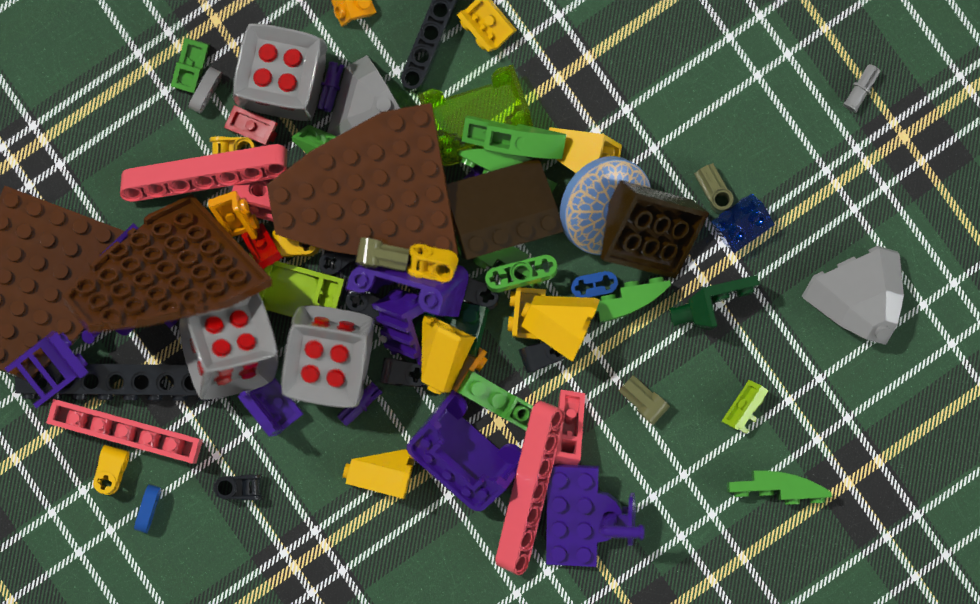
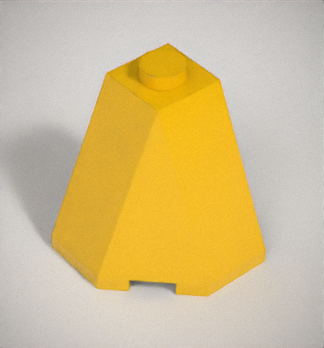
[549,127,622,173]
[520,296,600,361]
[421,315,476,395]
[342,449,415,499]

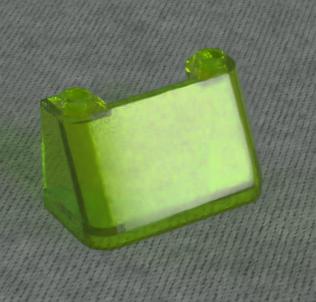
[418,65,533,166]

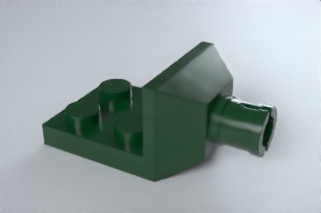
[669,275,760,331]
[412,303,489,357]

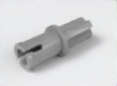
[843,64,880,113]

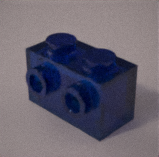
[711,193,775,253]

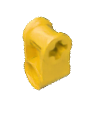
[210,136,257,155]
[272,231,320,257]
[407,244,458,282]
[93,445,130,495]

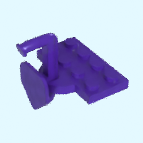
[546,464,644,567]

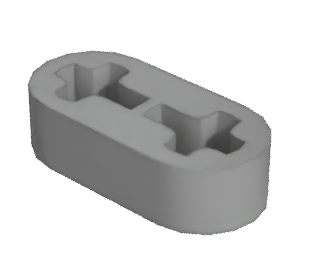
[188,67,222,114]

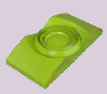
[249,253,345,318]

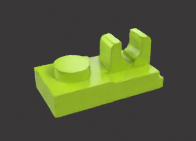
[721,380,768,434]

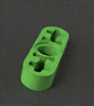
[485,255,558,293]

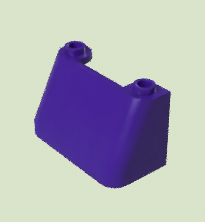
[346,262,469,317]
[407,389,522,511]

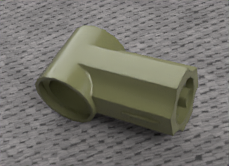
[694,163,734,214]
[356,238,409,271]
[619,375,670,425]

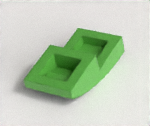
[171,38,210,93]

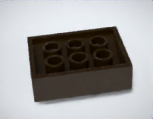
[447,158,564,260]
[601,180,709,279]

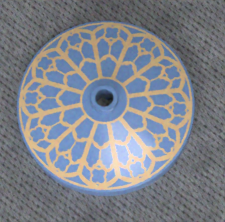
[560,156,651,255]

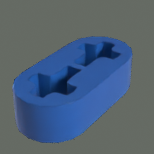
[571,271,618,298]
[134,484,161,534]

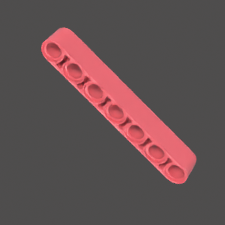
[120,144,288,202]
[495,401,565,575]

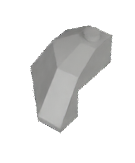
[327,55,400,136]
[802,246,904,345]

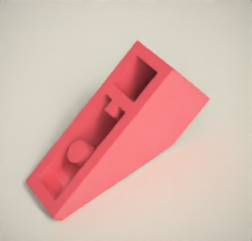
[554,390,585,465]

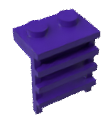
[372,289,425,365]
[4,330,88,408]
[238,377,304,437]

